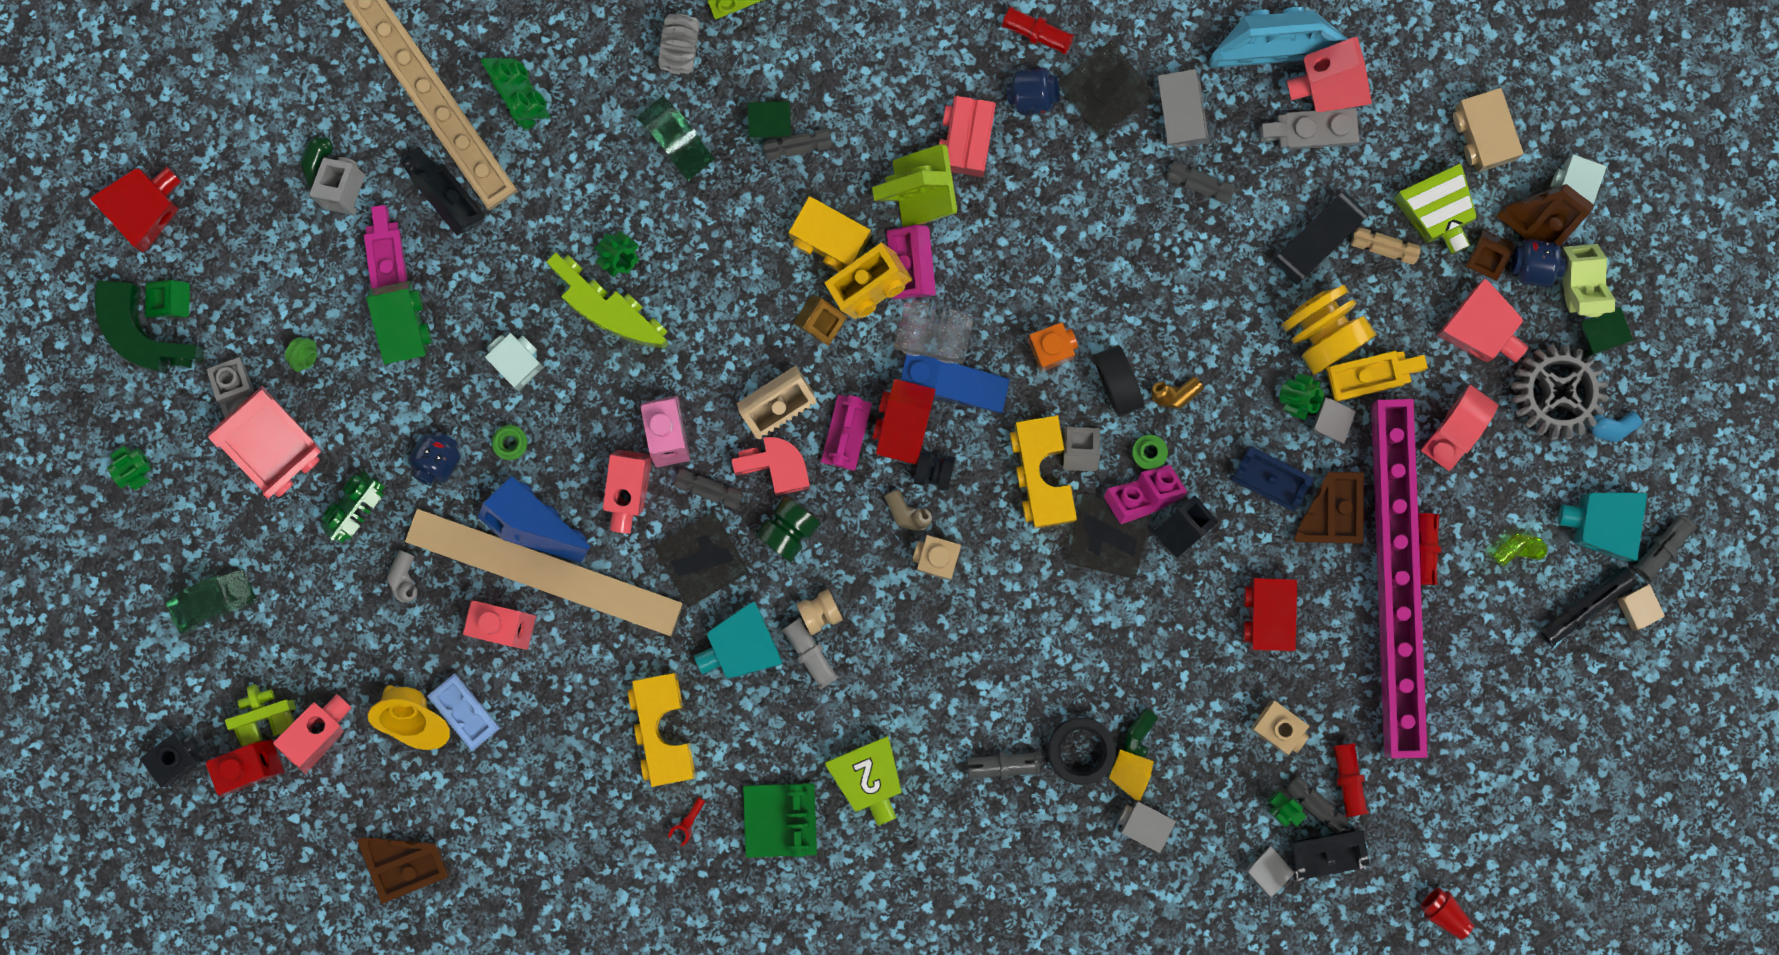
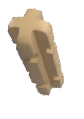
[1351,227,1421,264]

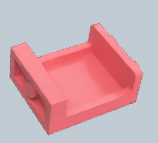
[208,386,321,499]

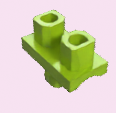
[225,684,297,747]

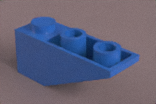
[478,476,591,563]

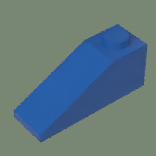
[901,352,1010,414]

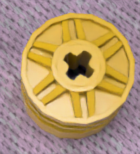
[1281,285,1377,375]

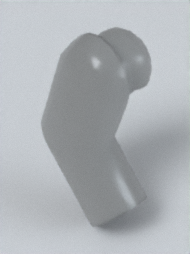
[387,550,418,603]

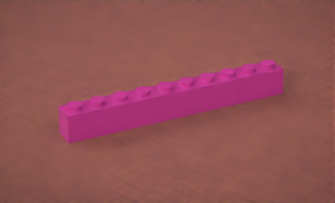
[1371,399,1428,758]

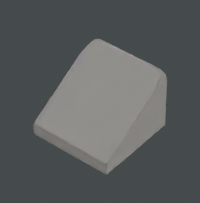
[1311,397,1356,444]
[1063,427,1100,471]
[1245,846,1295,898]

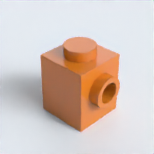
[1028,322,1078,372]

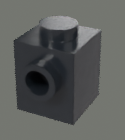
[1153,495,1218,558]
[140,732,204,787]

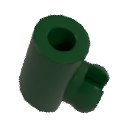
[301,137,333,189]
[1123,709,1158,758]

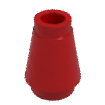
[1420,888,1474,940]

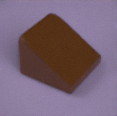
[1465,229,1514,281]

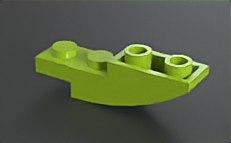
[546,252,669,349]

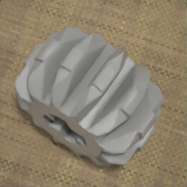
[658,13,700,75]

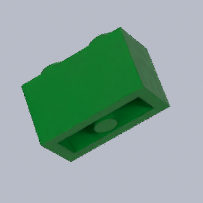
[366,280,432,365]

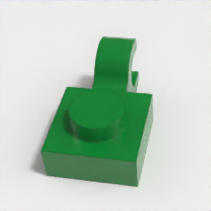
[1267,791,1307,827]

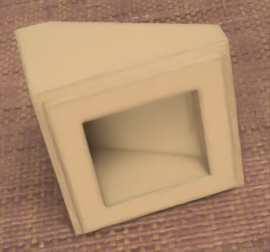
[1617,584,1665,631]

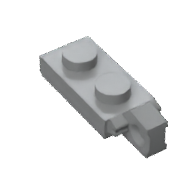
[1260,108,1359,150]

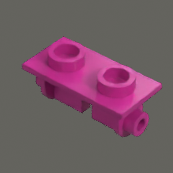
[821,394,872,471]

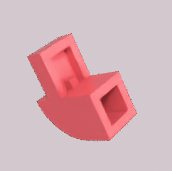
[1421,385,1499,472]
[731,437,811,496]

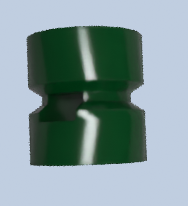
[755,496,821,563]

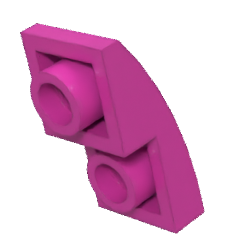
[1104,465,1187,524]

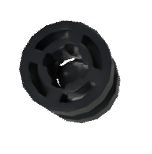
[914,450,956,492]

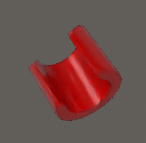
[668,797,705,846]

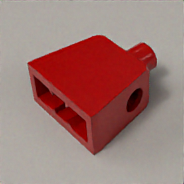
[90,167,182,253]
[205,739,285,797]

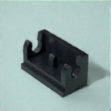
[1288,829,1369,881]

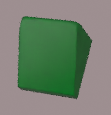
[145,280,190,318]

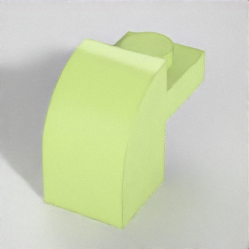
[1562,244,1615,317]

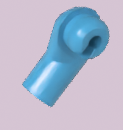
[1588,411,1643,442]

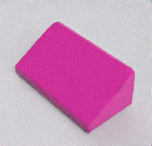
[886,225,936,300]

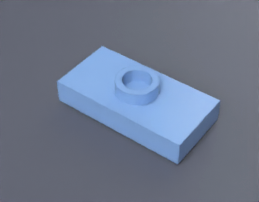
[427,673,501,751]

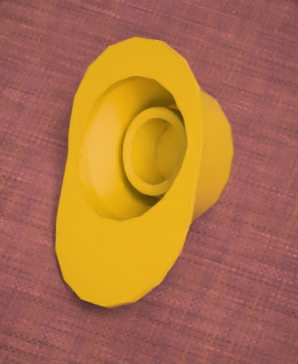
[368,685,450,750]

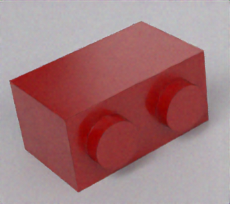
[872,379,936,465]
[1243,578,1297,652]

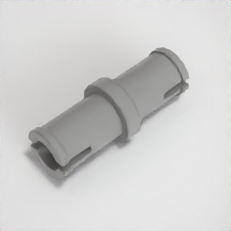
[781,618,839,690]

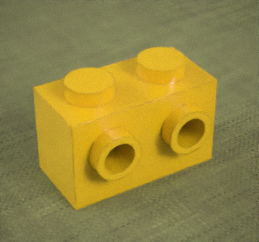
[824,242,912,319]

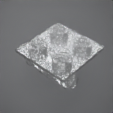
[894,300,974,364]

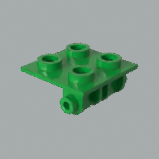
[480,58,551,131]
[321,470,385,543]
[743,783,817,858]

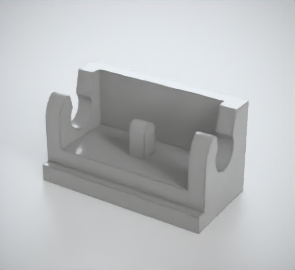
[1158,69,1210,148]

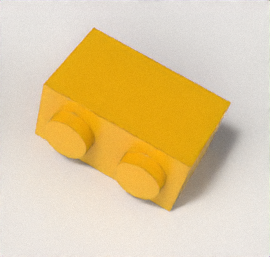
[788,196,871,272]

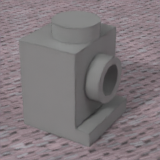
[309,157,365,216]

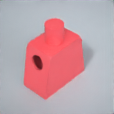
[1286,37,1372,112]
[1437,278,1529,363]
[603,449,652,534]
[462,600,536,650]
[273,694,352,775]

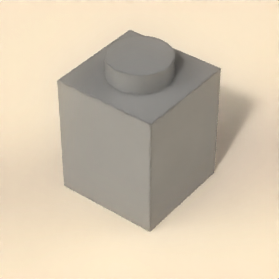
[1117,800,1176,853]

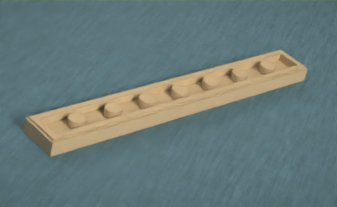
[343,0,518,211]
[405,509,683,637]

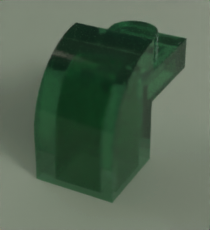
[636,96,715,181]
[166,569,257,635]

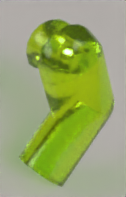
[1491,534,1548,567]

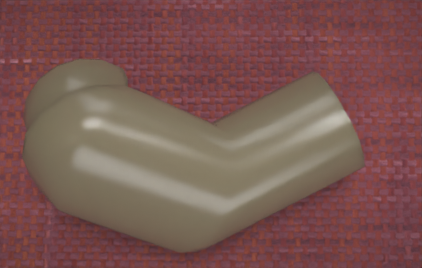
[884,489,932,531]

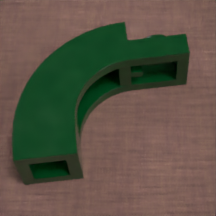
[95,280,205,374]

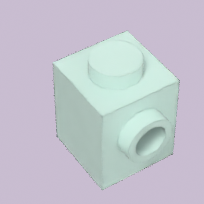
[1550,155,1607,204]
[485,333,544,391]

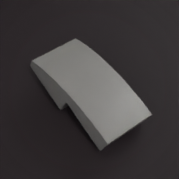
[206,357,255,418]

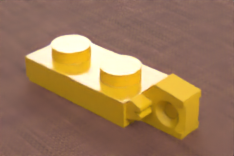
[1326,351,1428,402]

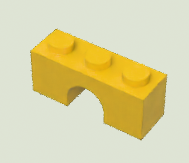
[1010,415,1077,529]
[628,673,696,787]

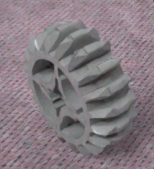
[1511,345,1608,440]

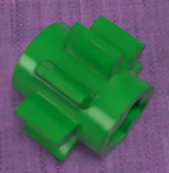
[595,231,639,277]
[1279,373,1324,420]
[107,446,152,490]

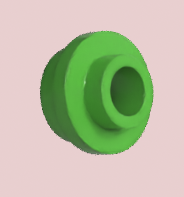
[285,337,317,372]
[492,425,528,460]
[1132,435,1168,470]

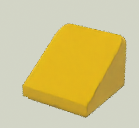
[1109,750,1154,802]

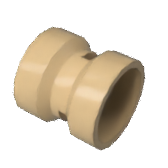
[796,589,843,635]

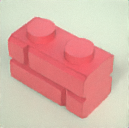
[939,96,996,177]

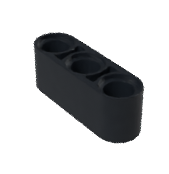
[1272,190,1369,285]

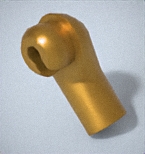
[1151,376,1204,409]

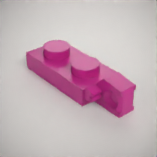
[364,205,408,289]

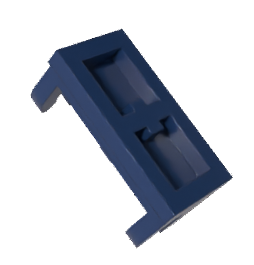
[1231,446,1314,512]

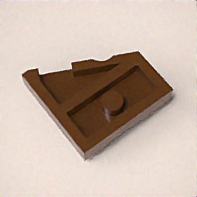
[1497,184,1595,247]
[1293,472,1364,544]
[357,837,450,904]

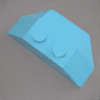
[1209,7,1348,68]

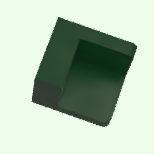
[748,101,791,144]
[1581,307,1633,358]

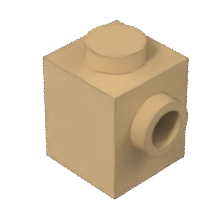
[912,535,961,581]
[1250,701,1309,755]

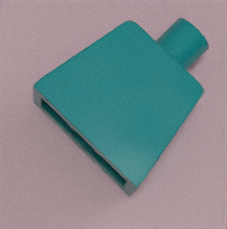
[1558,493,1647,562]
[694,601,784,679]

